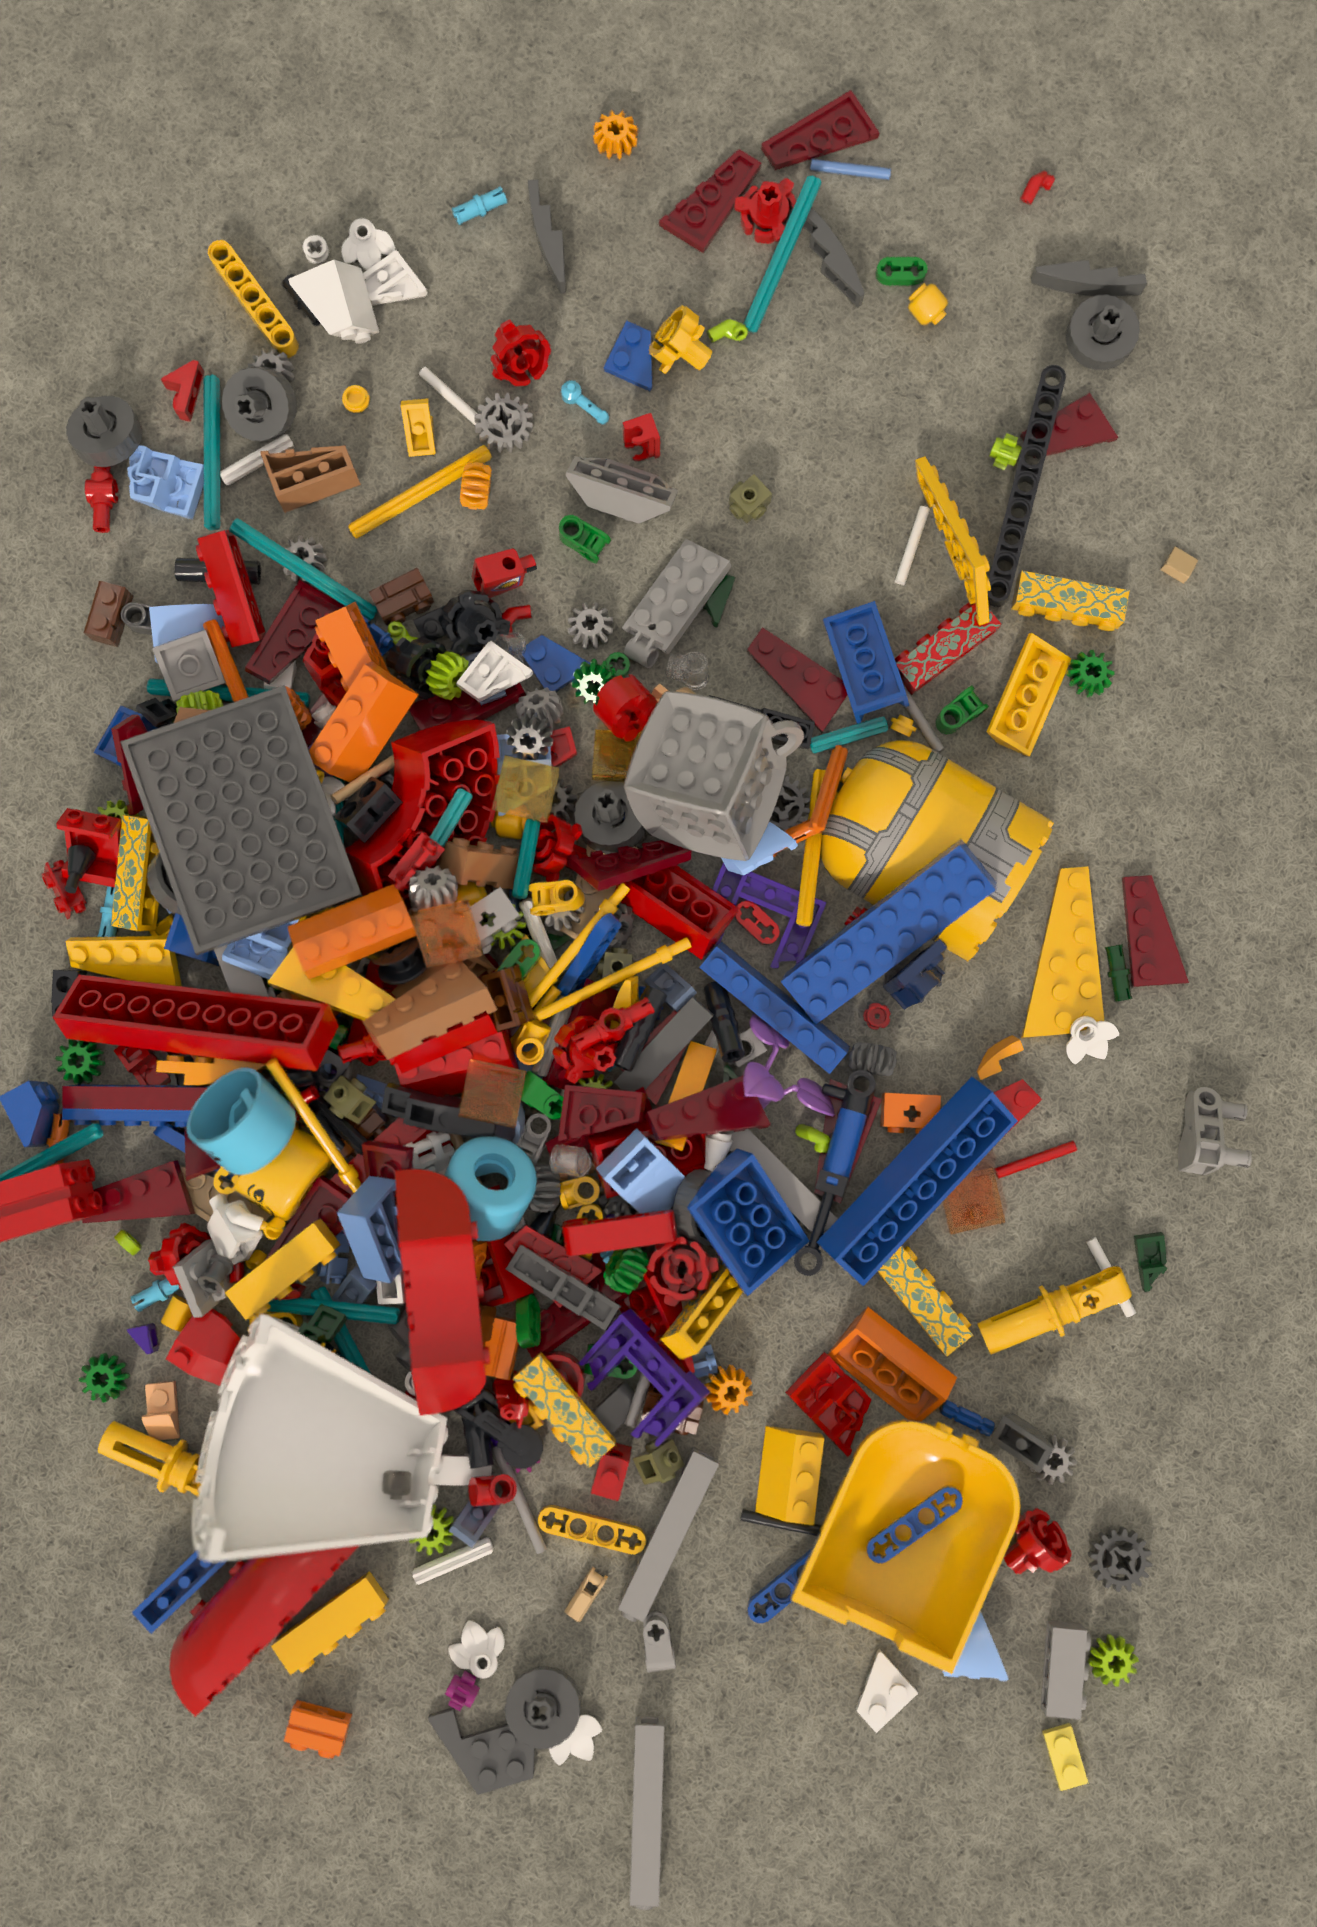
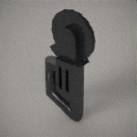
[453,1387,543,1469]

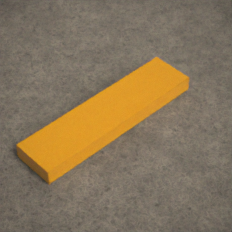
[655,1041,717,1151]

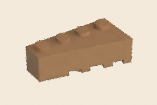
[363,958,497,1059]

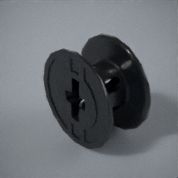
[368,926,431,985]

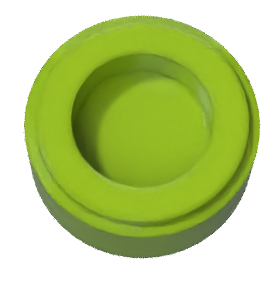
[114,1229,142,1256]

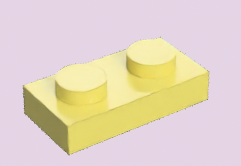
[1042,1723,1088,1791]

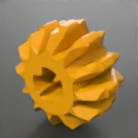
[593,109,638,160]
[460,462,492,510]
[704,1364,753,1415]

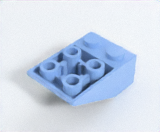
[596,1128,685,1213]

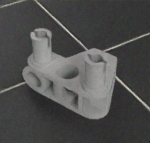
[1178,1087,1252,1175]

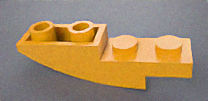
[156,1055,267,1086]

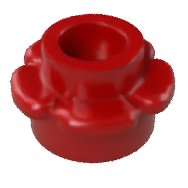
[863,1003,891,1030]

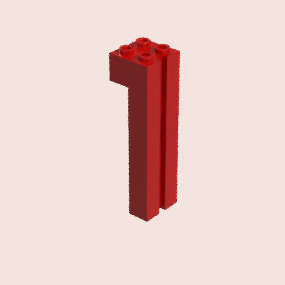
[0,1159,103,1243]

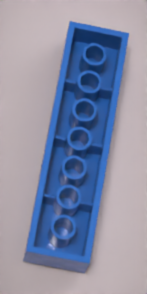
[781,839,997,1024]
[817,1076,1018,1286]

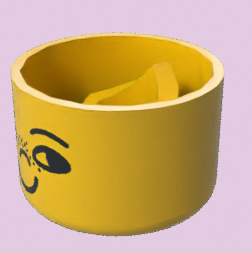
[235,1122,333,1221]

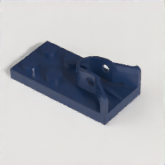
[883,939,948,1010]

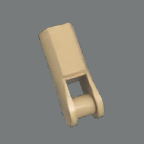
[565,1567,608,1622]

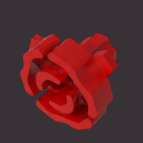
[734,178,796,244]
[490,319,551,386]
[532,814,588,882]
[552,1015,618,1084]
[148,1223,211,1290]
[648,1237,719,1307]
[1003,1508,1072,1574]

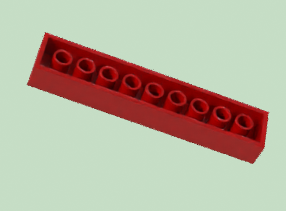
[53,975,339,1071]

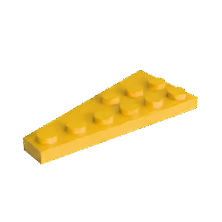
[915,456,991,626]

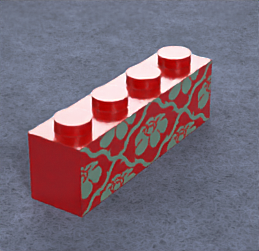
[895,602,1001,695]

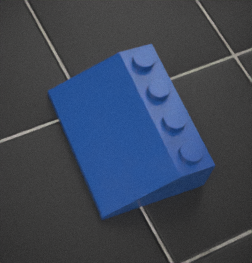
[687,1148,809,1296]

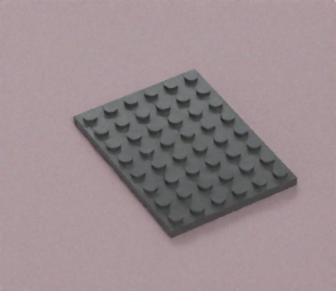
[121,685,362,955]

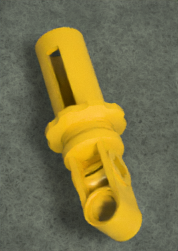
[977,1266,1132,1355]
[98,1421,201,1496]

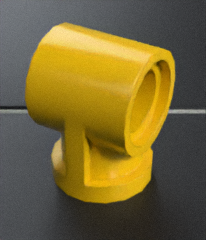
[512,1019,552,1065]
[559,1175,601,1210]

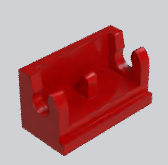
[622,413,660,461]

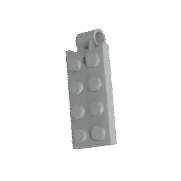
[622,539,732,668]

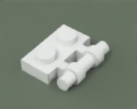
[403,1131,455,1175]

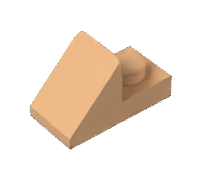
[142,1381,180,1440]

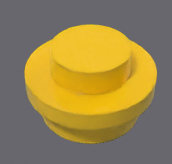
[342,385,370,413]
[890,714,917,737]

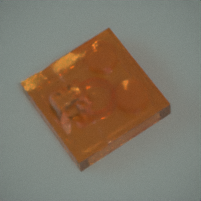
[411,900,483,968]
[458,1059,526,1128]
[942,1167,1005,1234]

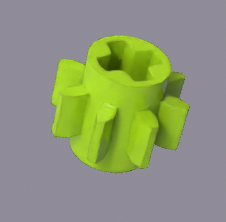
[989,433,1022,470]

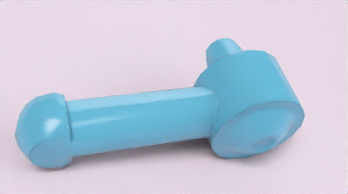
[561,380,609,424]

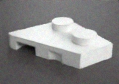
[363,250,428,305]
[456,641,533,702]
[856,1649,918,1733]

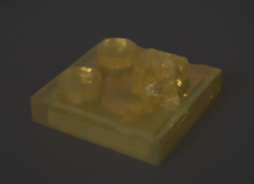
[592,729,642,782]
[492,755,560,823]

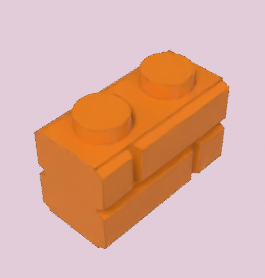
[483,1315,519,1380]
[284,1700,352,1758]

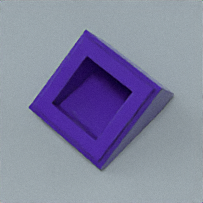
[127,1323,159,1355]

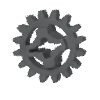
[769,775,811,831]
[1088,1526,1152,1592]

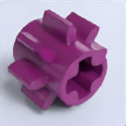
[445,1671,480,1711]

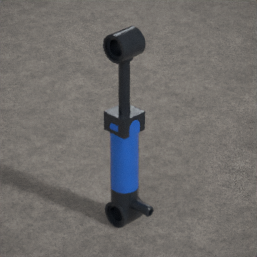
[794,1070,876,1276]

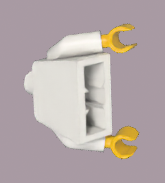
[207,1194,286,1270]

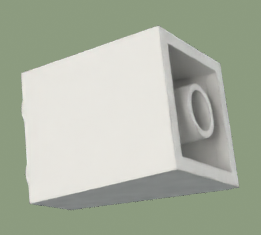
[289,260,379,343]

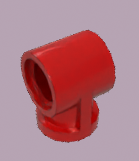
[468,1474,517,1507]

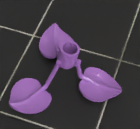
[743,1013,835,1117]

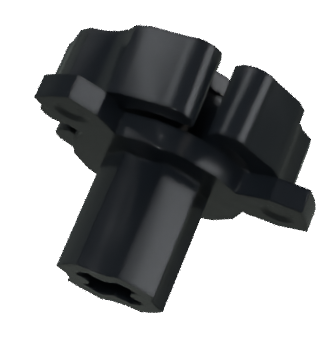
[441,590,510,656]
[386,637,447,700]

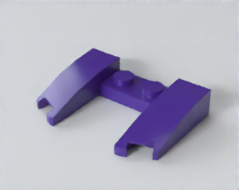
[712,862,827,968]
[579,1309,710,1447]

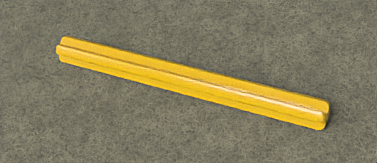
[348,445,492,538]
[796,769,826,926]

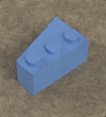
[337,1176,403,1283]

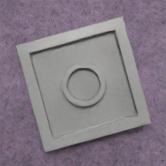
[152,629,226,701]
[173,1239,234,1318]

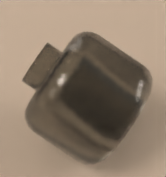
[382,1470,412,1500]

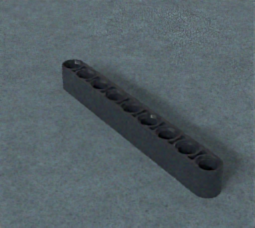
[987,365,1066,607]

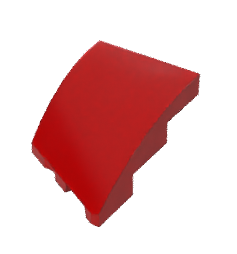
[303,613,347,708]
[785,1352,872,1457]

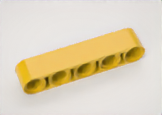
[208,240,299,358]

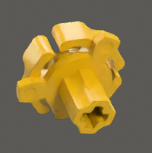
[649,305,712,374]

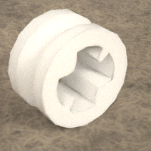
[303,235,329,264]

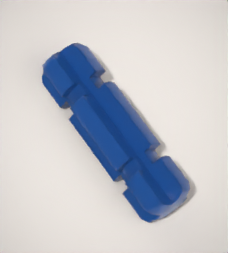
[940,1400,995,1436]

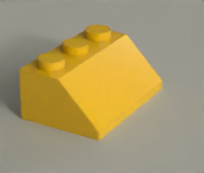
[755,1426,824,1525]

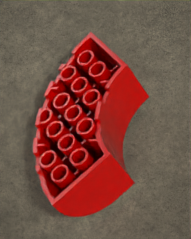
[345,720,500,924]
[395,1169,490,1416]
[170,1545,360,1717]

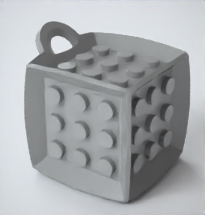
[624,691,804,861]

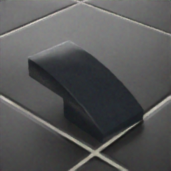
[135,697,177,728]

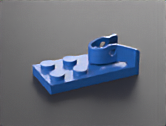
[823,601,909,724]

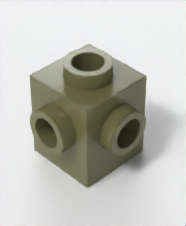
[729,474,772,524]
[598,948,637,988]
[323,1075,376,1124]
[633,1439,685,1485]

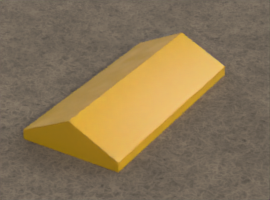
[986,633,1072,757]

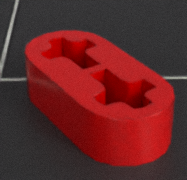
[735,901,780,945]

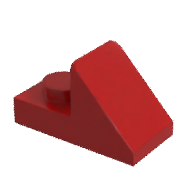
[161,360,205,422]

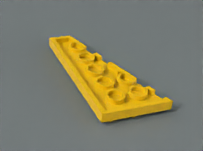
[1021,866,1104,1038]

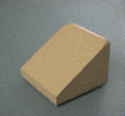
[1161,546,1198,584]

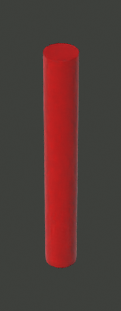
[994,1141,1077,1179]

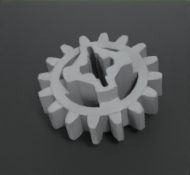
[474,393,533,453]

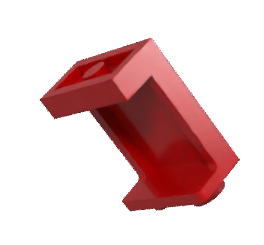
[56,808,121,888]

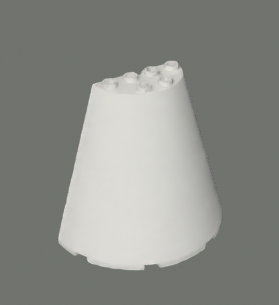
[192,1314,448,1562]

